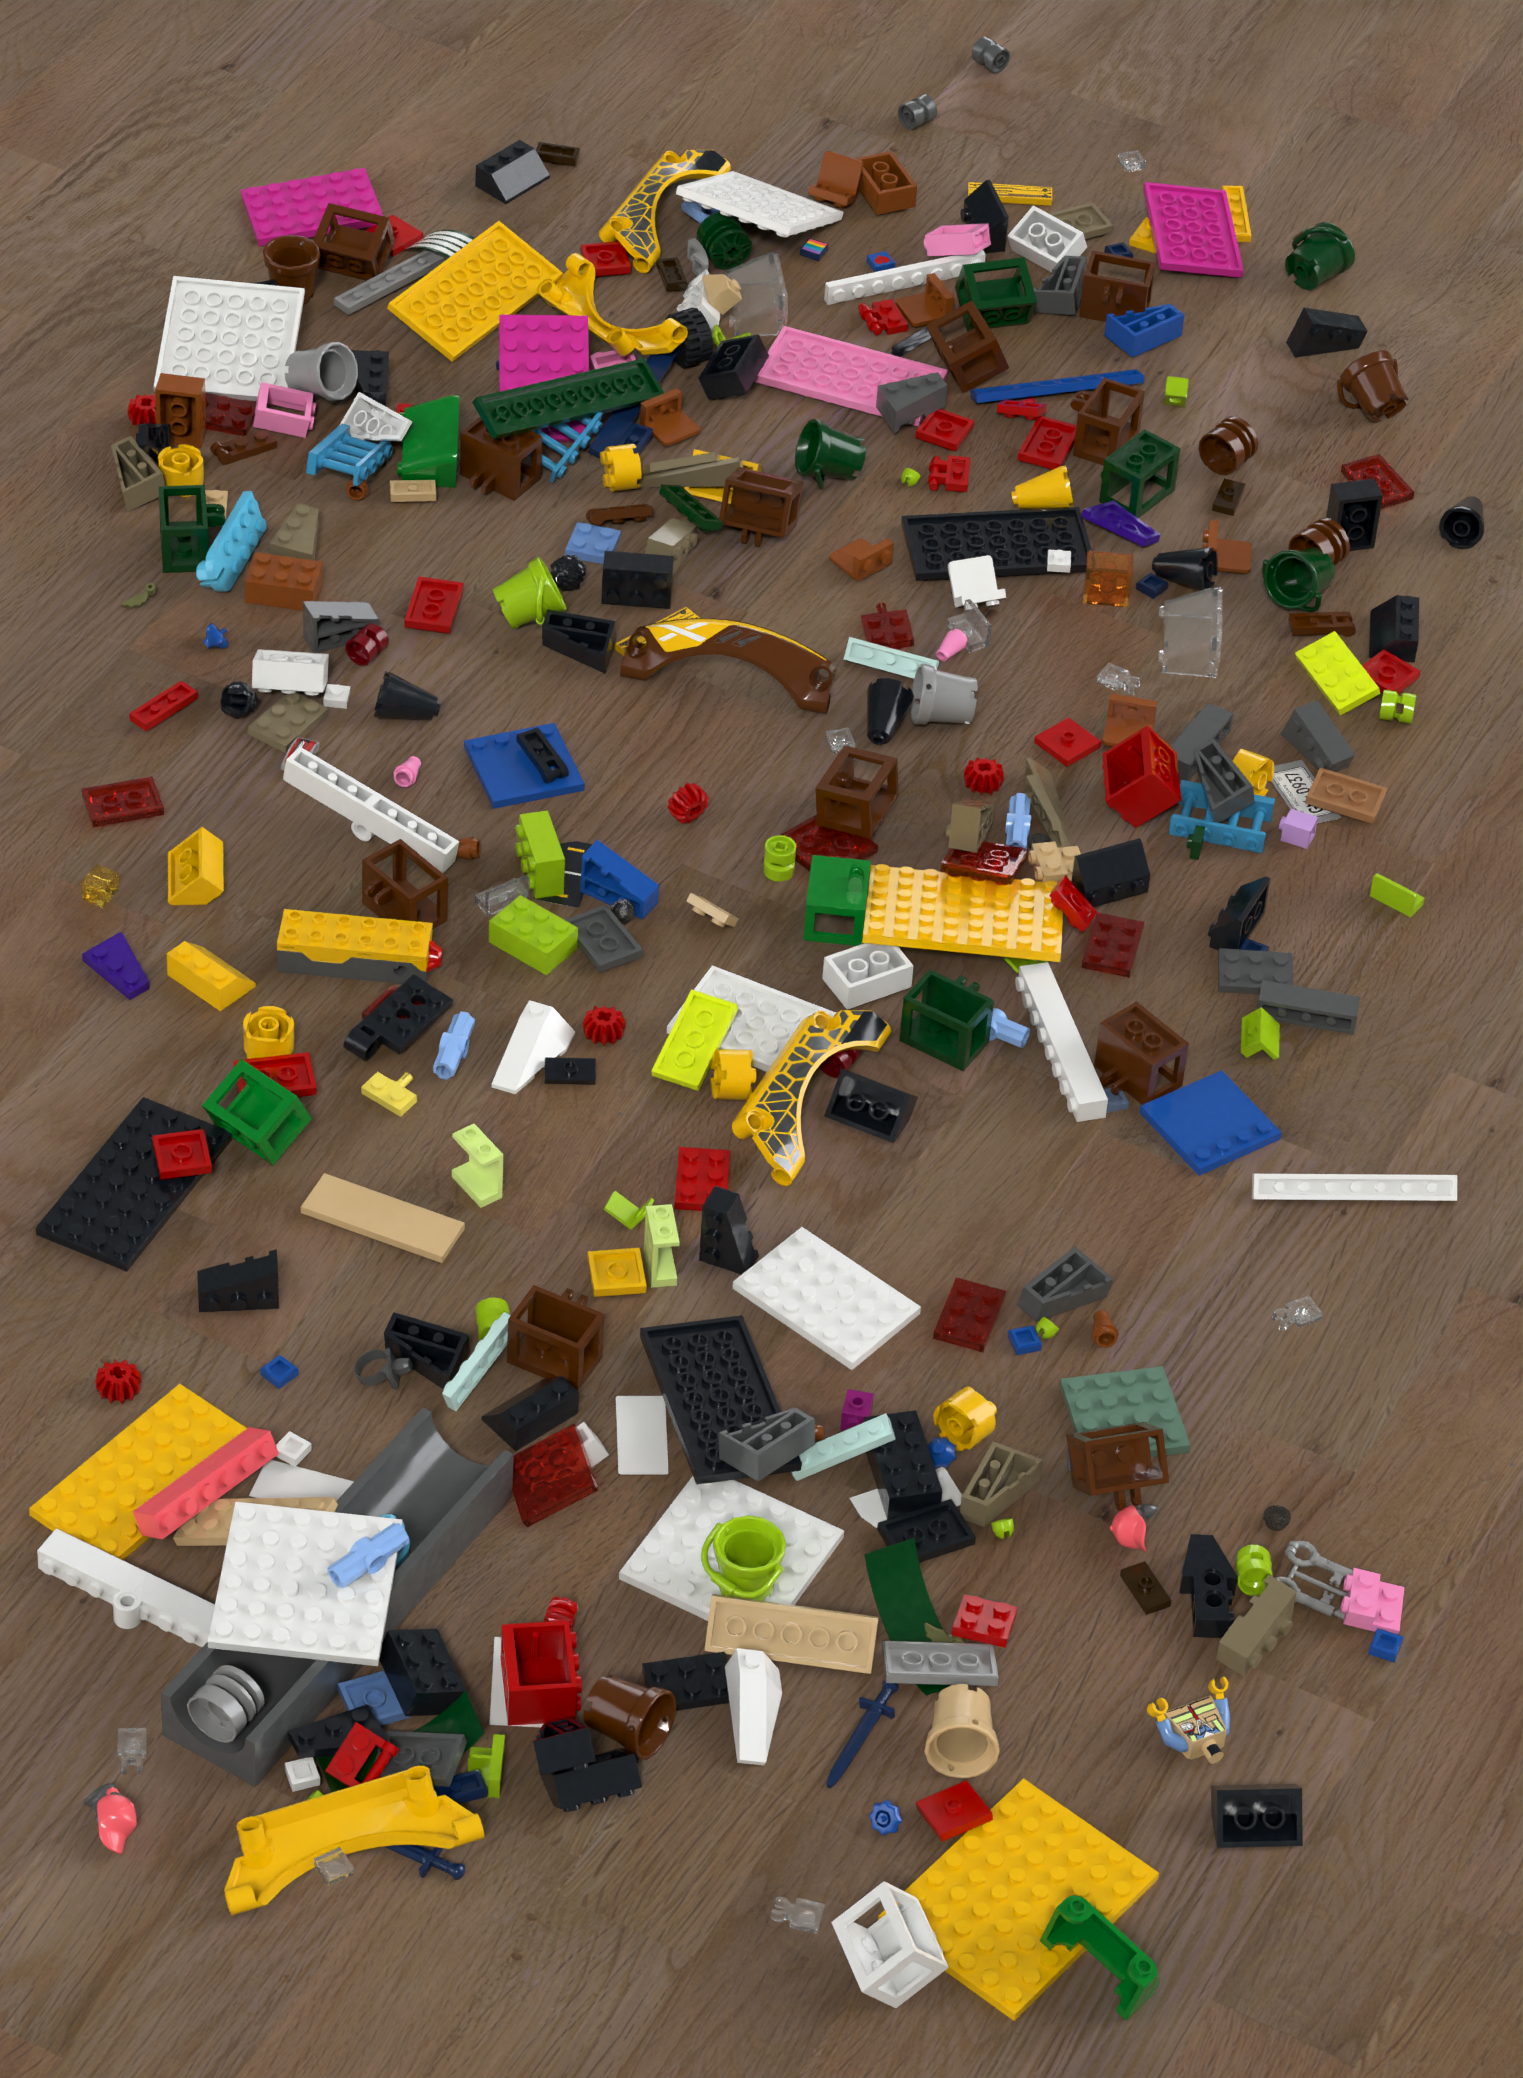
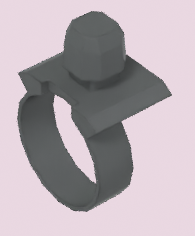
[354,1347,413,1390]

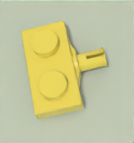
[361,1072,417,1117]

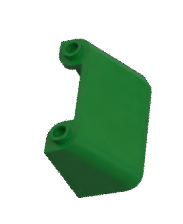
[397,395,459,488]
[1040,1895,1160,2021]

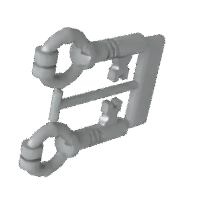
[1274,1541,1353,1620]

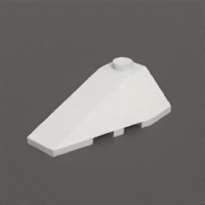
[340,392,412,441]
[492,1000,576,1094]
[725,1648,782,1766]

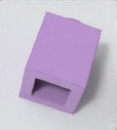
[1279,809,1318,849]

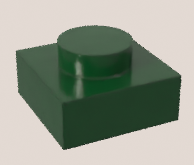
[1186,825,1205,860]

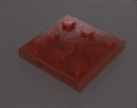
[780,814,878,872]
[940,841,1028,885]
[512,1424,599,1528]

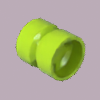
[1379,690,1416,724]
[763,835,796,882]
[475,1297,510,1341]
[1235,1545,1273,1596]

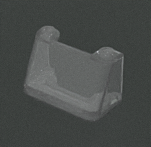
[724,252,788,337]
[1158,587,1223,678]

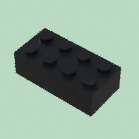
[863,1410,942,1520]

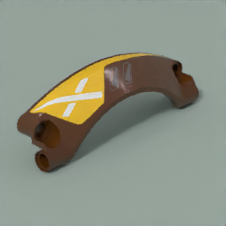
[620,618,836,714]

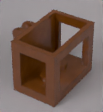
[313,203,395,281]
[1079,250,1156,322]
[926,301,1009,393]
[1070,378,1145,466]
[460,417,542,501]
[719,467,804,547]
[815,745,899,838]
[362,839,448,929]
[1094,1001,1189,1105]
[507,1285,605,1391]
[1066,1422,1169,1511]

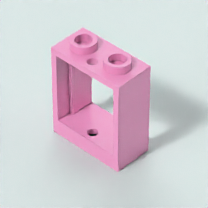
[924,223,991,256]
[253,382,316,438]

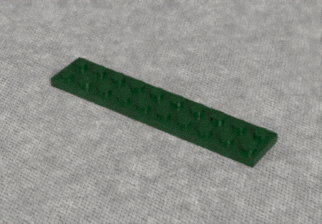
[472,358,664,440]

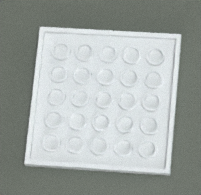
[676,171,844,237]
[153,276,305,401]
[619,1476,844,1621]
[208,1502,403,1666]

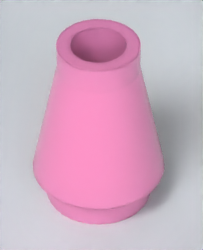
[935,629,967,662]
[394,756,421,787]

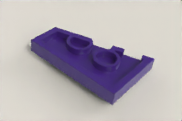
[1081,501,1161,546]
[82,932,149,1000]

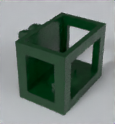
[955,257,1037,332]
[1099,429,1180,518]
[159,485,226,573]
[899,969,994,1072]

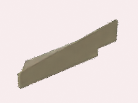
[637,452,744,487]
[1024,758,1073,848]

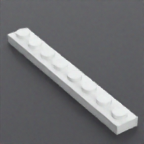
[824,250,986,305]
[1252,1173,1457,1201]

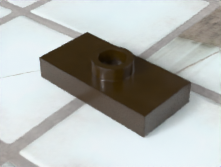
[536,142,580,166]
[656,257,688,291]
[1212,478,1246,516]
[1120,1561,1171,1615]

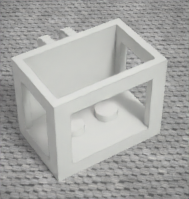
[831,1881,949,2008]

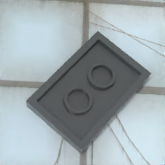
[565,905,643,973]
[1218,948,1293,994]
[373,1731,467,1787]

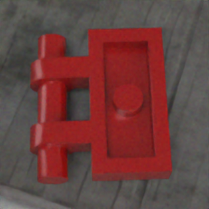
[858,299,908,335]
[928,455,970,492]

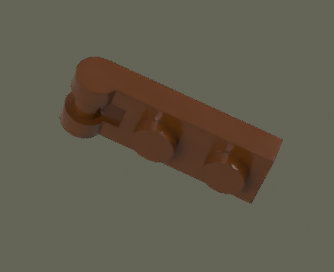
[210,429,277,465]
[586,504,653,525]
[1288,612,1356,637]

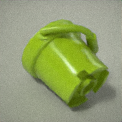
[492,557,567,629]
[701,1515,786,1601]

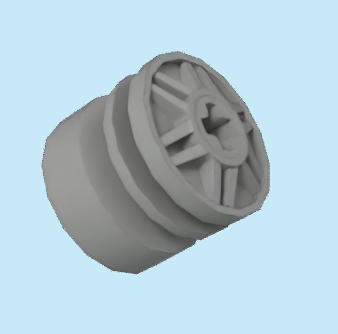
[187,1665,265,1743]

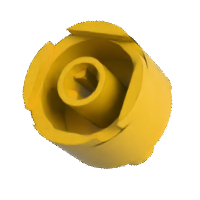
[158,444,204,497]
[600,444,642,492]
[1233,749,1274,796]
[243,1006,294,1059]
[710,1049,756,1100]
[933,1386,997,1451]

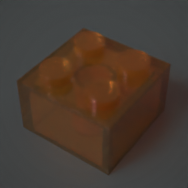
[1082,551,1133,607]

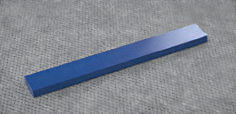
[970,369,1144,403]

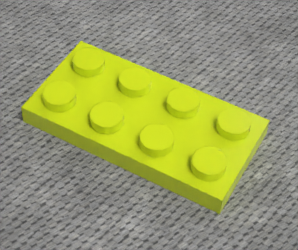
[1295,631,1381,716]
[651,989,738,1091]

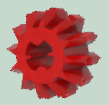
[127,394,156,425]
[963,756,1004,795]
[667,783,709,824]
[583,1005,626,1046]
[95,1359,141,1404]
[544,1596,578,1632]

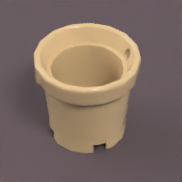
[924,1684,1000,1779]

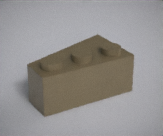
[111,436,165,512]
[270,503,319,561]
[645,518,698,577]
[946,798,995,853]
[960,1441,1043,1527]
[1216,1575,1297,1676]

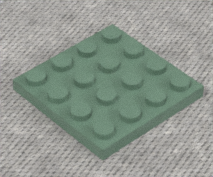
[1059,1366,1191,1457]

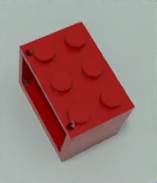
[1102,726,1181,828]
[500,1620,582,1727]

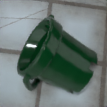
[1285,222,1355,290]
[795,418,866,489]
[1262,548,1335,613]

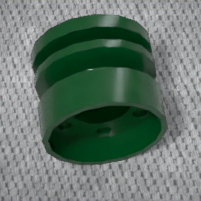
[697,212,752,270]

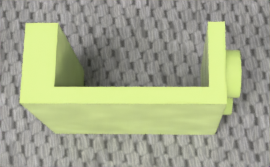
[452,1124,503,1208]
[644,1204,680,1288]

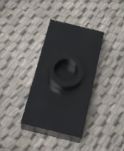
[545,1057,596,1085]

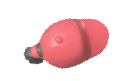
[1110,1504,1158,1552]
[83,1783,137,1855]

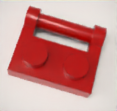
[325,1722,400,1787]

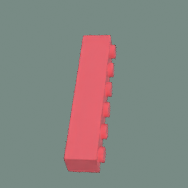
[133,1427,279,1539]

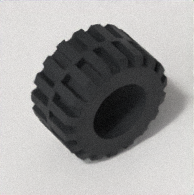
[665,307,713,368]

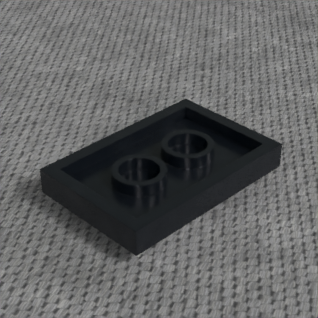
[877,1499,976,1563]
[642,1652,730,1711]

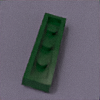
[659,484,723,532]

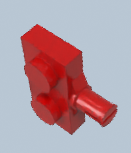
[997,397,1046,420]

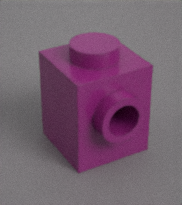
[840,1389,874,1431]

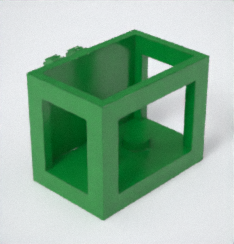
[803,855,871,946]
[202,1059,312,1166]

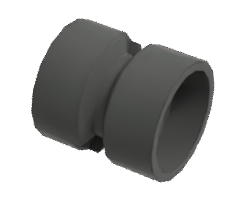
[972,36,1010,73]
[898,94,937,130]

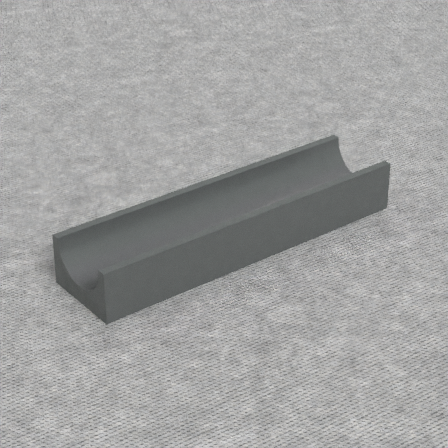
[161,1407,514,1787]

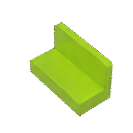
[1370,873,1425,917]
[1241,1007,1280,1060]

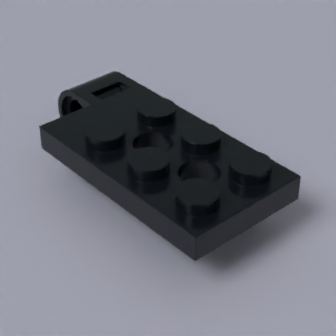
[343,974,453,1061]

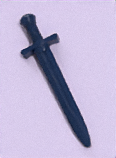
[827,1680,898,1788]
[384,1845,465,1880]

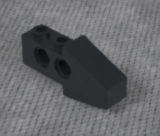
[1179,1534,1238,1638]

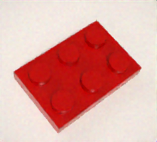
[1017,416,1077,470]
[404,576,464,634]
[233,1052,317,1097]
[674,1147,730,1211]

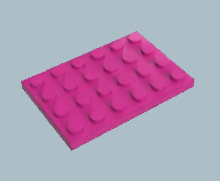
[240,168,383,246]
[1143,182,1244,278]
[499,315,589,443]

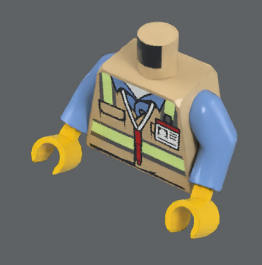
[1147,1677,1230,1764]

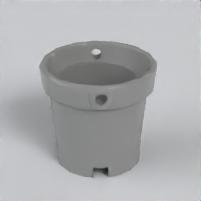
[285,342,358,401]
[910,664,978,725]

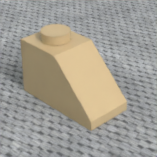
[702,274,742,315]

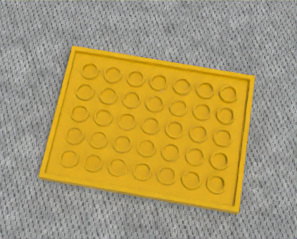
[862,864,1063,962]
[878,1778,1159,2021]

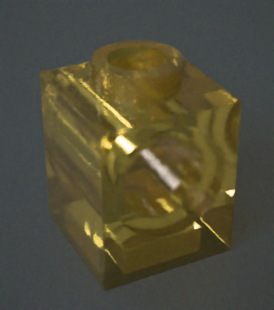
[81,864,119,908]

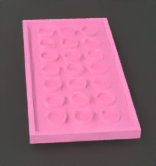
[754,326,948,427]

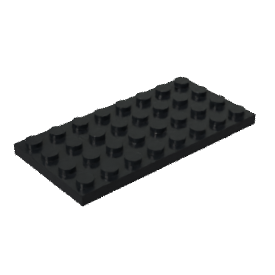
[901,507,1096,581]
[36,1097,233,1272]
[640,1315,802,1485]

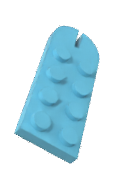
[196,491,267,592]

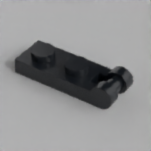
[516,727,569,784]

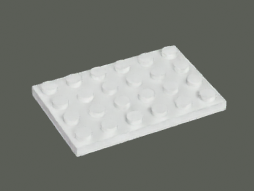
[667,965,836,1072]
[733,1227,921,1370]

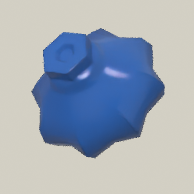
[203,623,228,649]
[927,1437,957,1468]
[869,1800,902,1836]

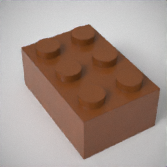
[855,151,917,215]
[155,373,206,448]
[245,552,323,611]

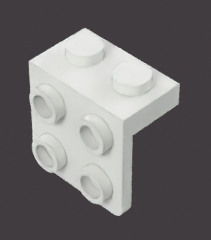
[948,555,1006,610]

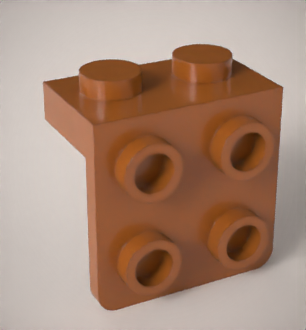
[808,151,864,208]
[896,273,955,327]
[640,388,700,446]
[1202,520,1252,574]
[829,538,894,582]
[1102,693,1157,747]

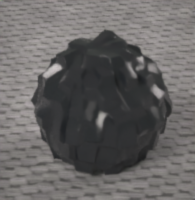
[550,555,586,591]
[220,681,258,719]

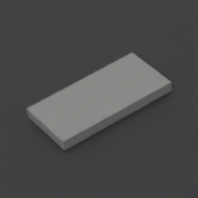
[882,1641,999,1686]

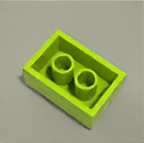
[515,810,565,899]
[489,895,578,975]

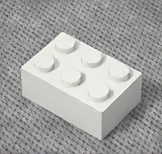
[1008,205,1087,272]
[252,649,329,695]
[822,943,914,1010]

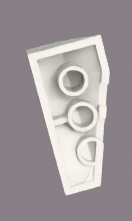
[677,269,720,332]

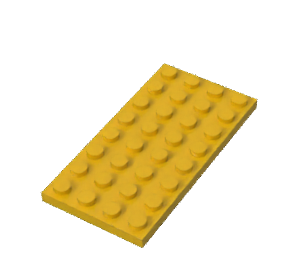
[387,221,563,362]
[29,1384,247,1560]

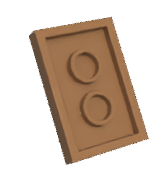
[1305,768,1388,824]

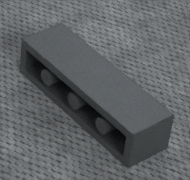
[1171,703,1233,781]
[1257,980,1360,1035]

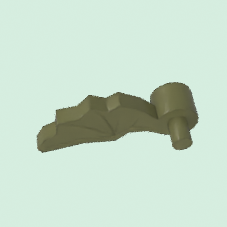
[121,583,156,609]
[924,1622,965,1643]

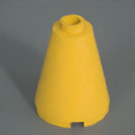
[1011,465,1074,509]

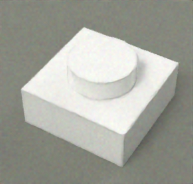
[1047,550,1071,573]
[323,684,351,709]
[276,1431,311,1467]
[285,1757,320,1792]

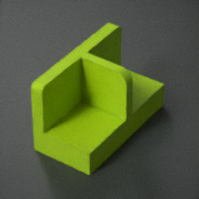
[468,1734,505,1798]

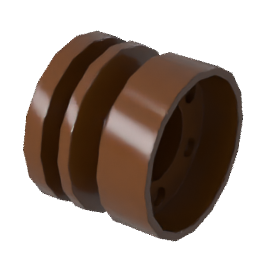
[1198,416,1258,475]
[1289,518,1350,565]

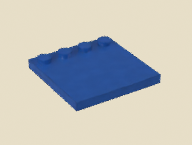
[464,723,585,809]
[1139,1070,1282,1176]

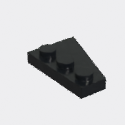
[136,423,171,463]
[288,1704,389,1758]

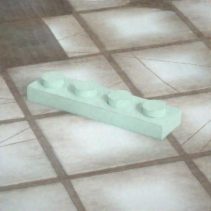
[843,637,939,679]
[442,1312,511,1411]
[792,1413,895,1481]

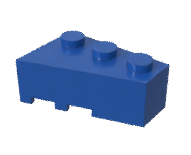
[1104,304,1184,357]
[580,840,659,919]

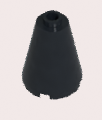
[1439,496,1485,549]
[1152,547,1218,593]
[374,671,441,720]
[867,678,914,745]

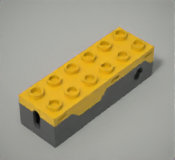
[277,909,443,984]

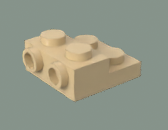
[1028,841,1081,883]

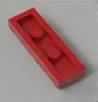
[129,680,198,731]

